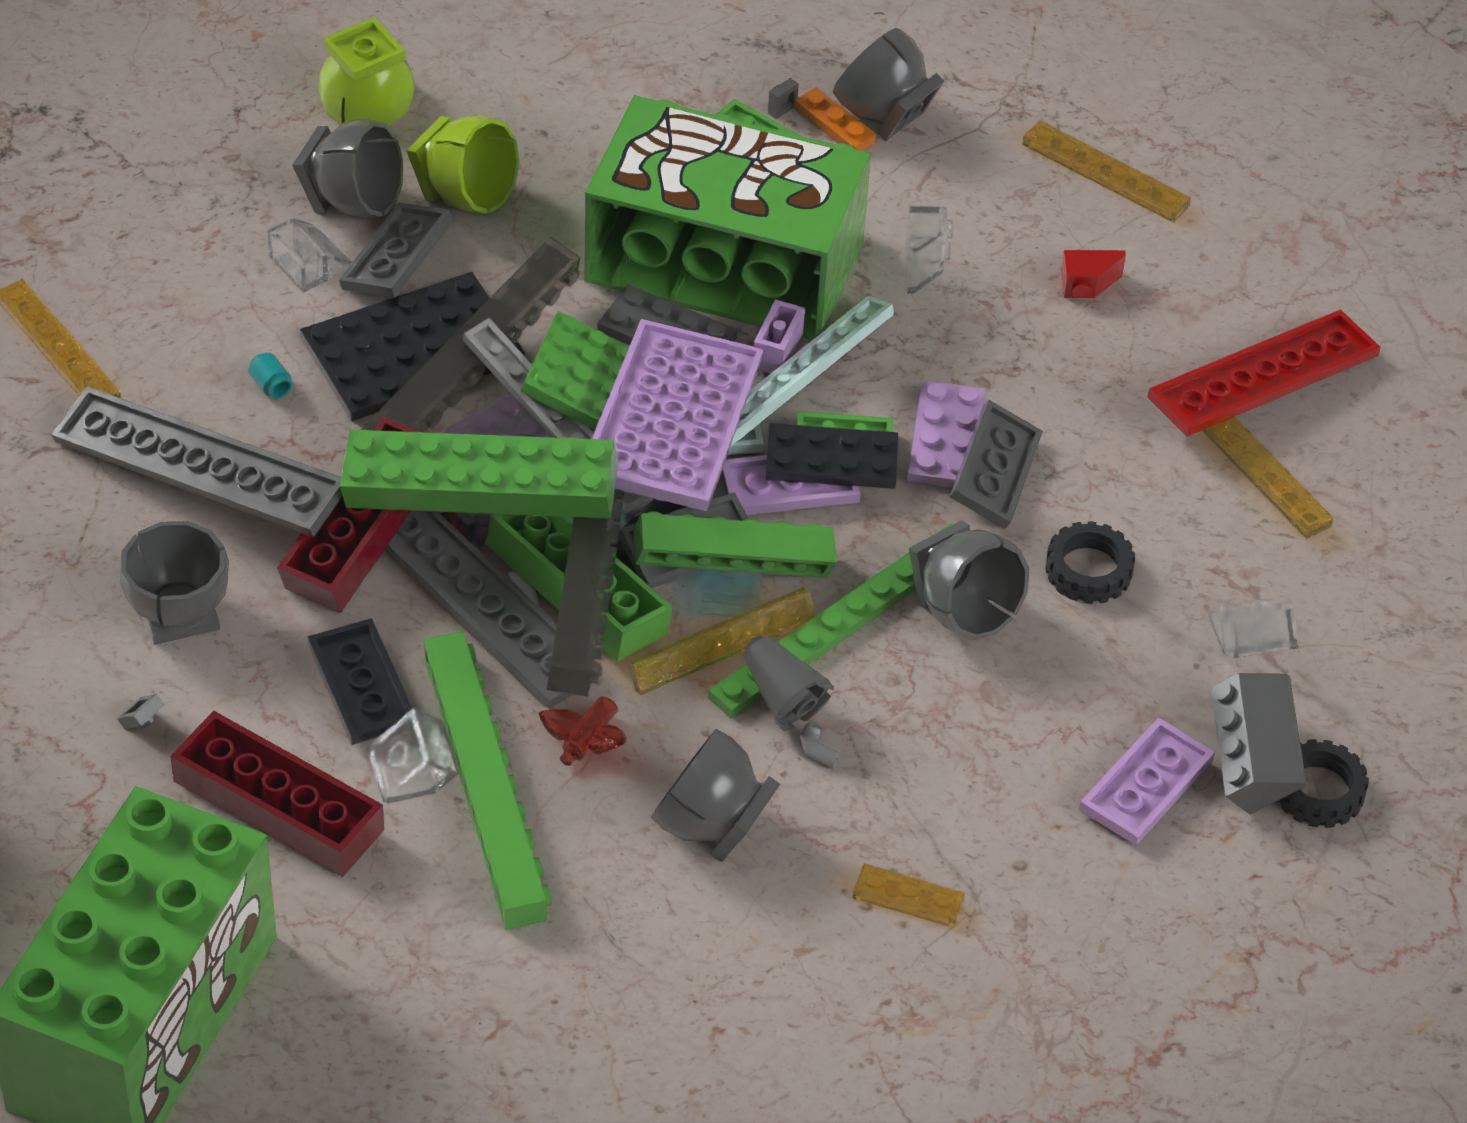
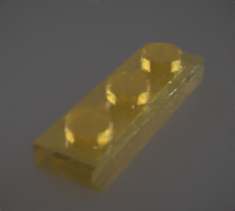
[853,863,965,928]

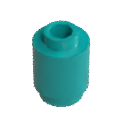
[248,352,293,399]

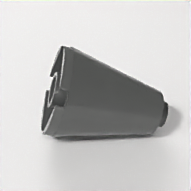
[744,636,834,731]

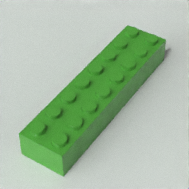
[340,430,618,519]

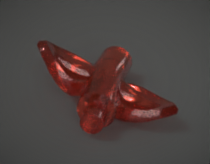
[539,696,627,766]

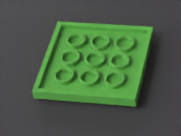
[520,311,630,430]

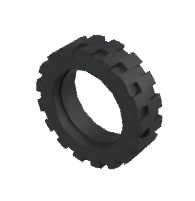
[1045,521,1135,604]
[1277,739,1369,828]

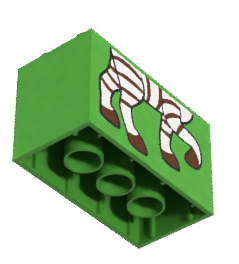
[584,95,871,340]
[0,786,277,1123]

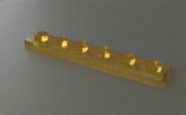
[1022,120,1191,223]
[0,279,121,398]
[1202,417,1334,539]
[628,587,815,695]

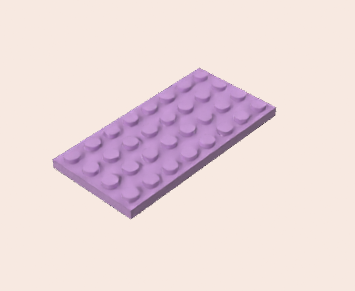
[592,319,764,511]

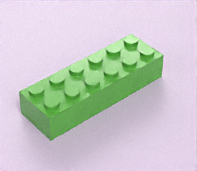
[486,514,673,662]

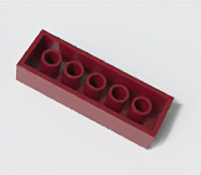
[277,416,420,613]
[170,710,385,877]

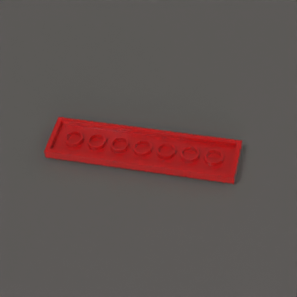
[1147,309,1381,437]

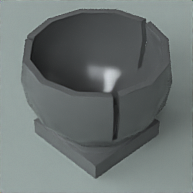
[832,28,945,141]
[292,119,403,219]
[909,520,1030,640]
[120,521,229,645]
[651,729,780,862]

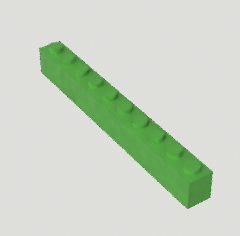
[423,631,552,930]

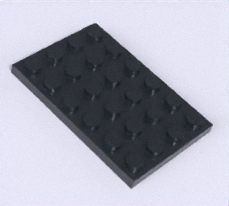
[300,272,525,421]

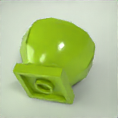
[318,17,415,125]
[406,114,520,214]

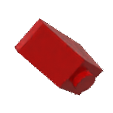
[1061,250,1126,298]

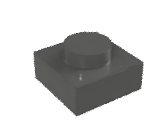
[768,78,799,119]
[117,694,165,729]

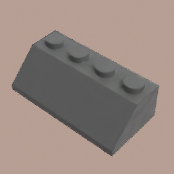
[1211,673,1307,815]

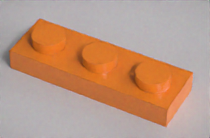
[794,87,877,151]

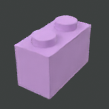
[754,299,805,373]

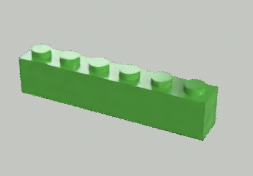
[633,512,837,578]

